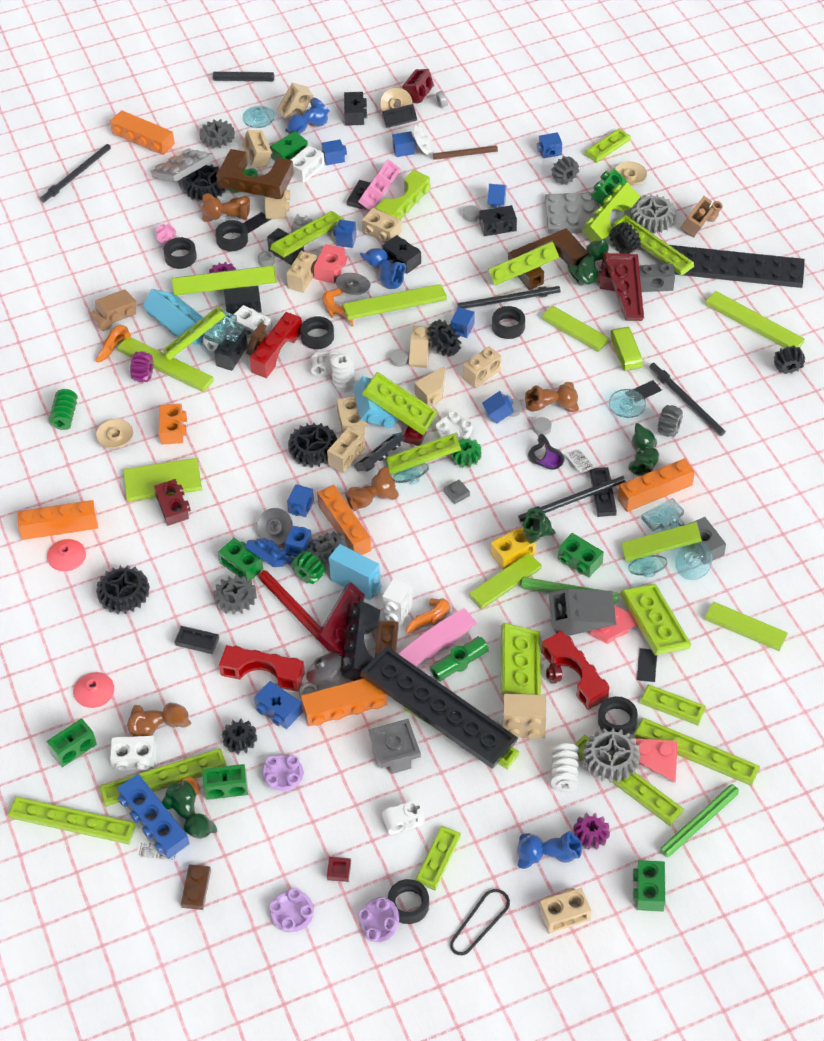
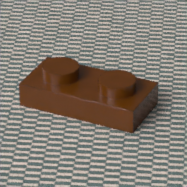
[246,322,267,356]
[375,621,399,657]
[181,864,211,910]

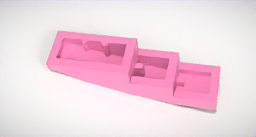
[358,159,401,211]
[398,608,477,666]

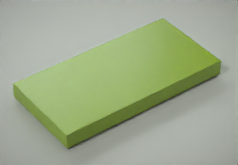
[362,372,438,435]
[123,458,202,502]
[620,584,691,655]
[500,622,541,695]

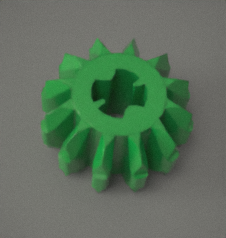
[451,436,482,468]
[292,551,325,584]

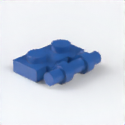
[245,538,294,567]

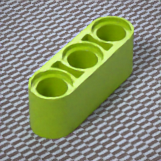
[611,326,643,371]

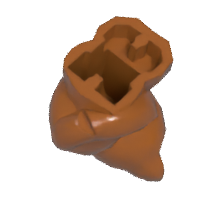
[202,194,250,222]
[525,382,579,412]
[345,467,399,512]
[127,702,192,737]

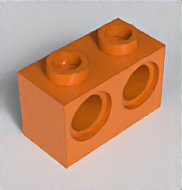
[159,403,187,445]

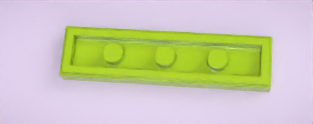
[542,305,609,352]
[164,306,225,360]
[386,433,461,475]
[621,522,702,562]
[469,553,542,610]
[705,601,788,651]

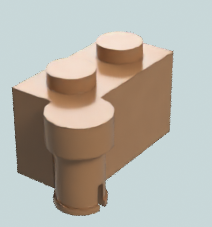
[680,196,723,238]
[90,289,136,331]

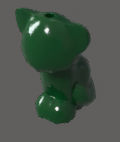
[567,238,609,286]
[628,423,659,476]
[522,508,556,544]
[162,780,217,839]

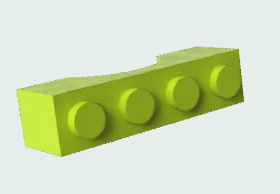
[375,169,431,220]
[582,182,640,242]
[488,241,559,286]

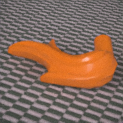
[322,288,354,326]
[96,324,131,363]
[406,598,450,634]

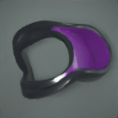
[528,434,565,470]

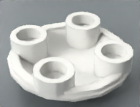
[413,123,433,154]
[436,410,473,441]

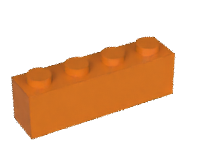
[110,110,175,155]
[618,458,695,512]
[317,485,371,555]
[17,500,99,540]
[301,679,388,726]

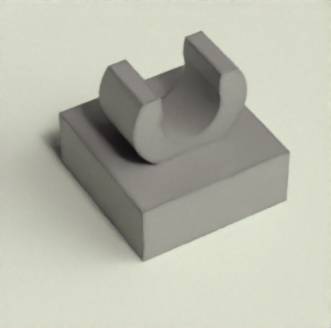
[291,214,312,232]

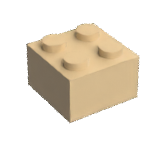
[503,694,546,740]

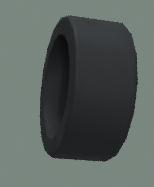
[215,220,248,252]
[163,237,197,269]
[492,306,526,339]
[300,316,334,349]
[598,696,638,735]
[388,879,429,924]

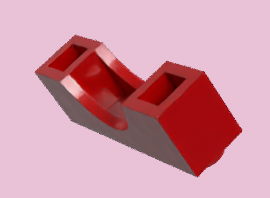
[249,312,302,379]
[541,631,610,710]
[219,645,305,692]

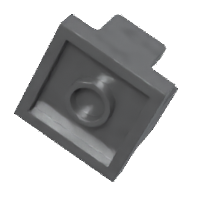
[368,719,421,774]

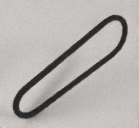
[450,889,510,956]

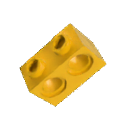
[491,526,536,570]

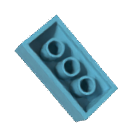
[142,289,208,345]

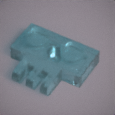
[204,311,244,345]
[641,498,684,532]

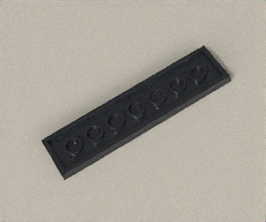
[670,245,805,288]
[361,646,518,769]

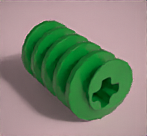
[49,389,78,430]

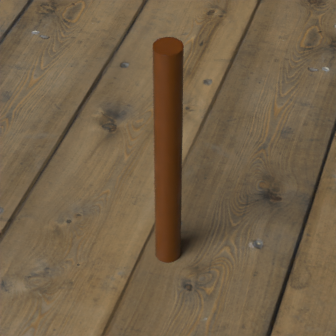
[433,145,498,160]

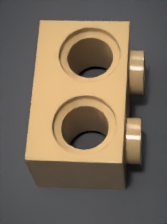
[277,82,314,119]
[242,130,272,167]
[362,208,402,242]
[286,251,317,293]
[463,346,501,388]
[336,396,368,435]
[327,427,365,473]
[539,887,591,934]

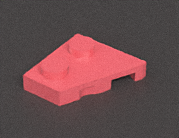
[590,605,638,644]
[635,739,678,783]

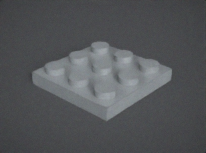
[151,148,215,182]
[545,192,597,234]

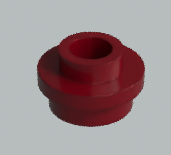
[546,663,562,684]

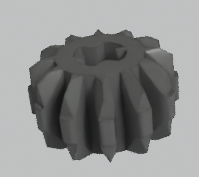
[551,156,580,185]
[657,405,683,437]

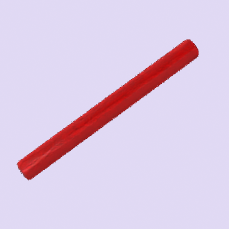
[258,570,330,651]

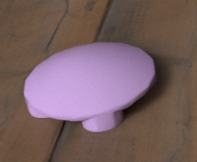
[262,755,304,791]
[270,888,314,932]
[358,897,399,942]

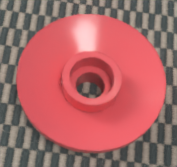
[47,539,86,571]
[73,672,114,708]

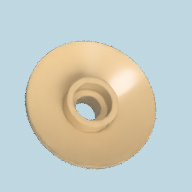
[380,88,412,111]
[615,162,647,186]
[96,419,133,449]

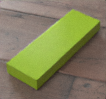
[585,128,631,163]
[640,684,706,726]
[415,826,461,891]

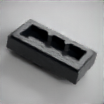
[382,104,417,128]
[347,180,371,209]
[174,626,219,654]

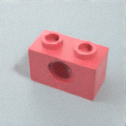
[314,244,347,284]

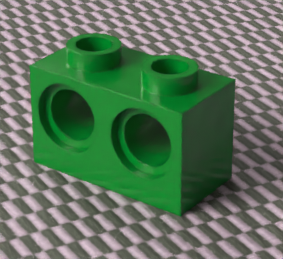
[591,168,628,206]
[558,533,604,578]
[218,538,263,581]
[47,718,97,768]
[202,764,248,800]
[633,860,665,912]

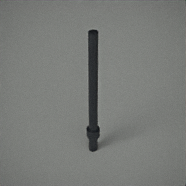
[40,144,111,203]
[457,286,561,309]
[649,362,726,436]
[518,476,626,523]

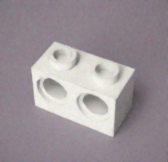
[291,145,325,183]
[231,305,272,339]
[383,578,412,626]
[110,736,156,771]

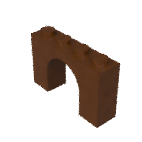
[217,149,294,199]
[508,228,588,290]

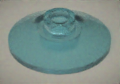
[243,106,275,128]
[609,389,646,418]
[393,463,429,485]
[675,542,712,580]
[628,555,668,577]

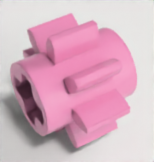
[156,223,176,244]

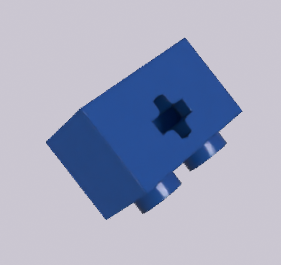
[254,681,303,730]

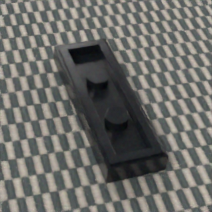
[589,467,617,517]

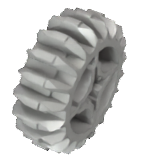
[630,194,676,233]
[583,728,641,783]

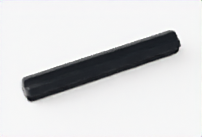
[213,71,275,82]

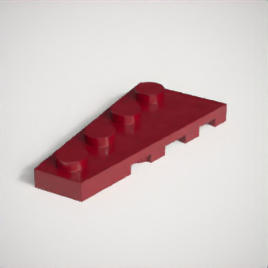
[603,253,644,321]
[316,582,365,662]

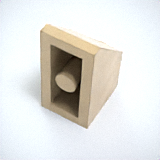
[409,326,431,368]
[414,366,446,406]

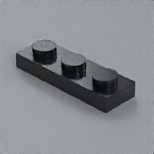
[354,432,406,472]

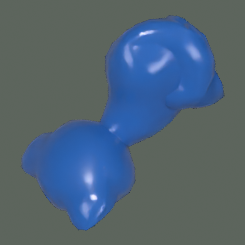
[285,97,330,134]
[360,248,406,289]
[517,831,582,869]

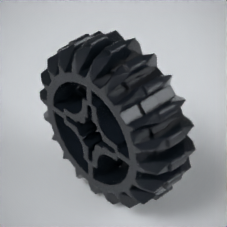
[183,164,226,202]
[288,422,337,468]
[96,565,150,614]

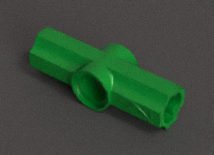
[429,636,489,682]

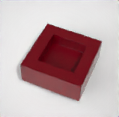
[403,426,426,446]
[327,857,351,882]

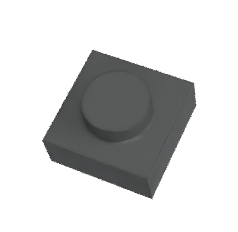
[444,479,470,504]

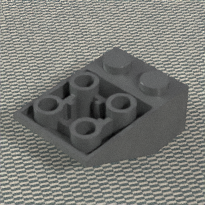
[549,588,617,636]

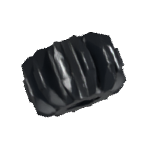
[774,345,805,374]
[222,719,257,755]

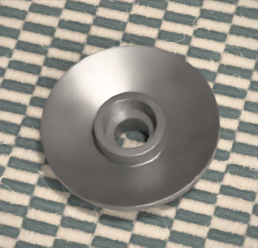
[336,273,370,295]
[257,508,293,546]
[306,653,342,684]

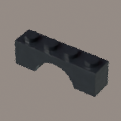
[342,600,380,681]

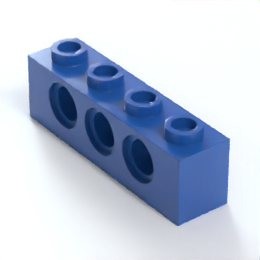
[117,774,190,859]

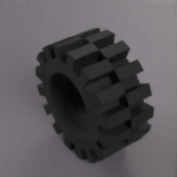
[609,222,641,254]

